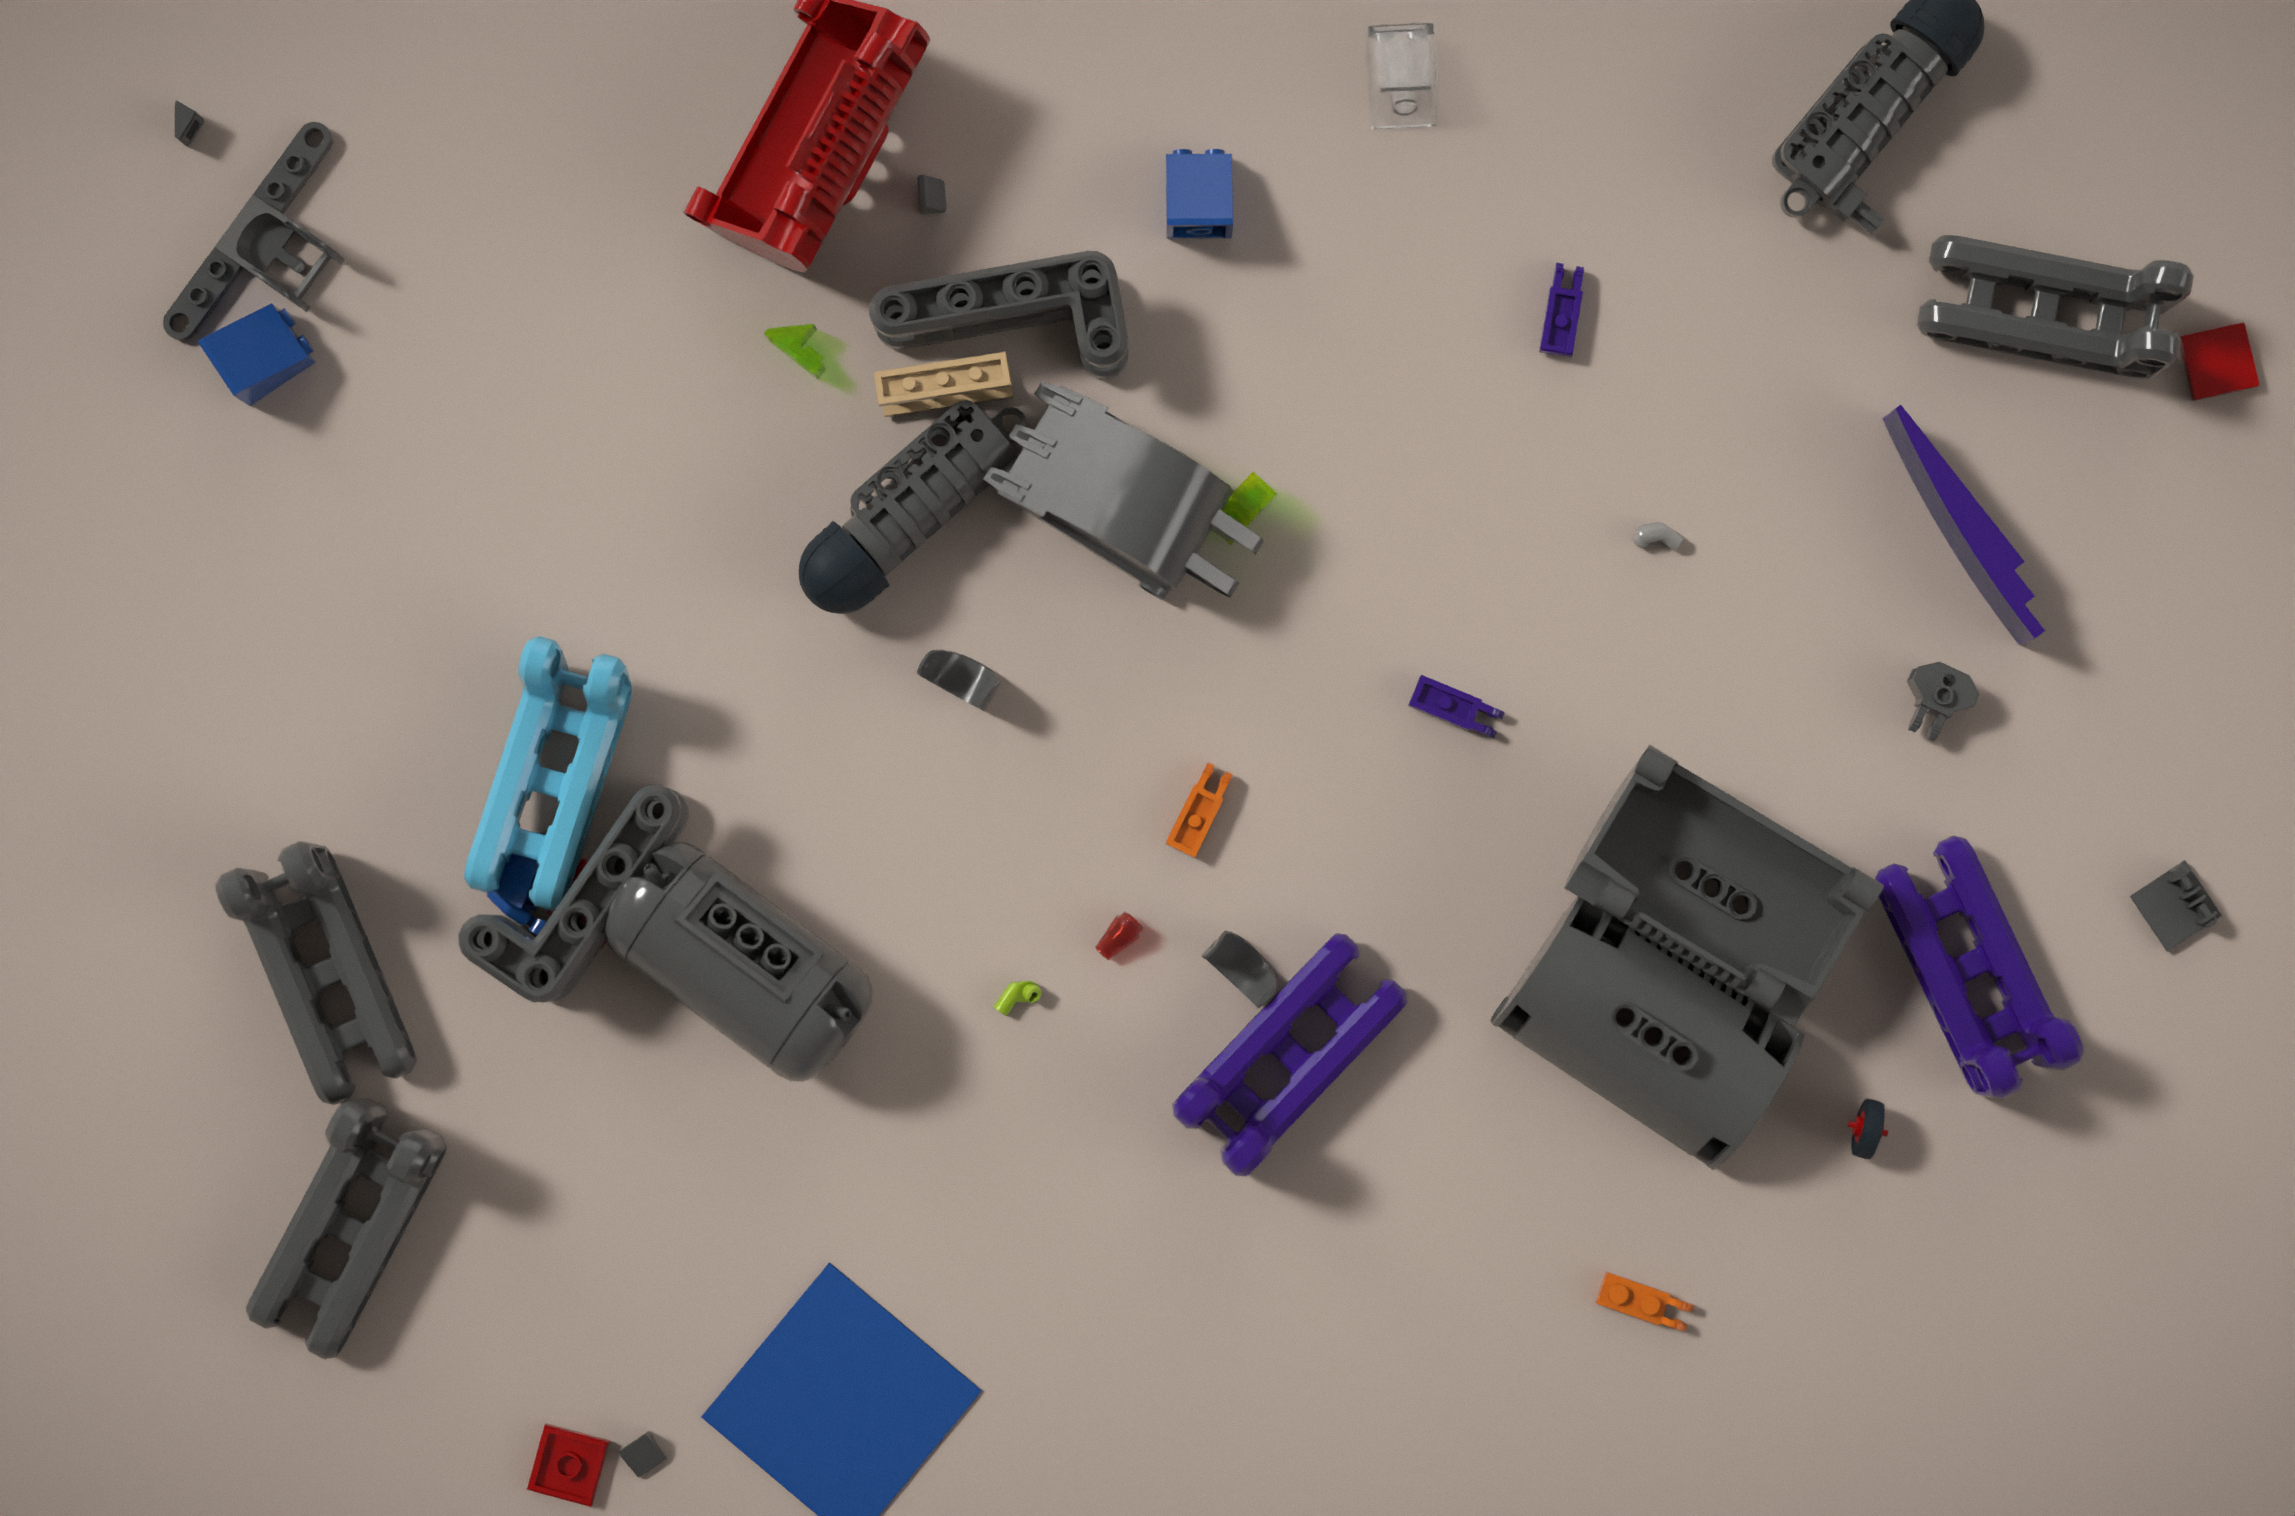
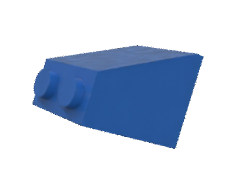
[1166,149,1233,239]
[197,303,315,406]

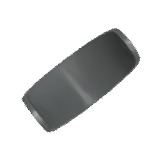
[917,649,1001,712]
[1201,931,1277,1008]

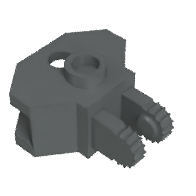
[1907,661,1980,741]

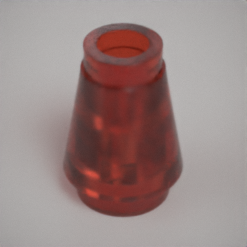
[1095,911,1144,960]

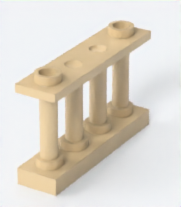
[874,352,1014,417]

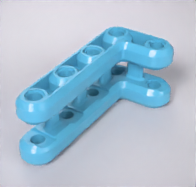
[464,636,632,911]

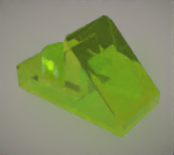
[764,324,826,380]

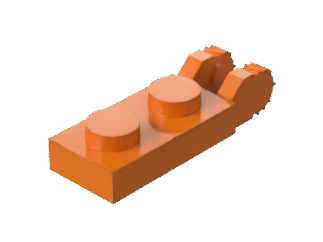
[1165,762,1233,858]
[1595,1271,1694,1332]

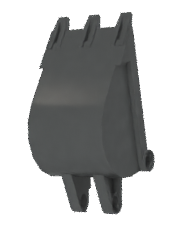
[983,381,1264,600]

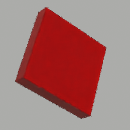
[2180,322,2260,401]
[527,1423,610,1507]

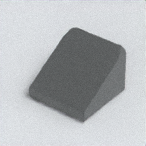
[175,100,204,147]
[917,175,947,214]
[618,1431,667,1478]

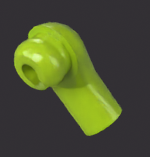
[993,980,1041,1016]

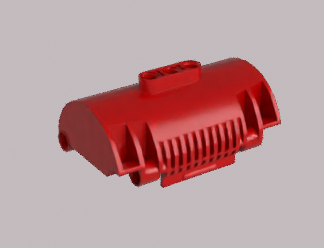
[683,0,930,272]

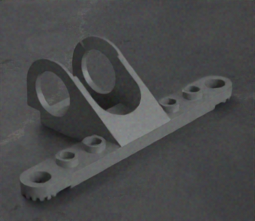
[163,122,345,341]

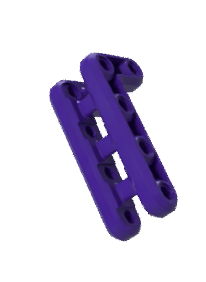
[1875,835,2084,1099]
[1172,933,1408,1177]

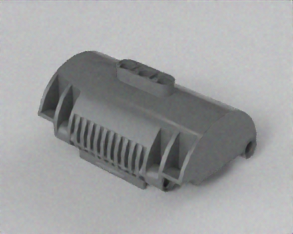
[1564,745,1884,1026]
[1490,896,1805,1170]

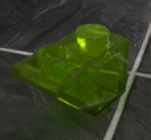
[1222,471,1277,545]

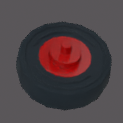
[1848,1099,1888,1159]

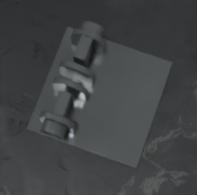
[2130,860,2222,952]

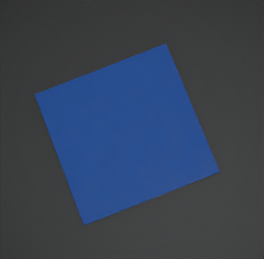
[701,1262,982,1516]

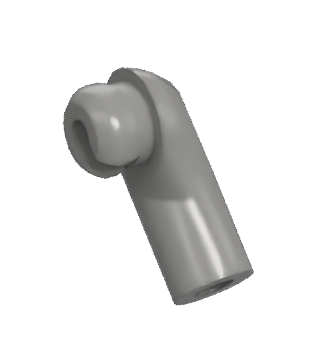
[1633,522,1684,551]

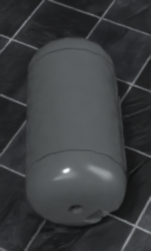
[604,842,873,1082]

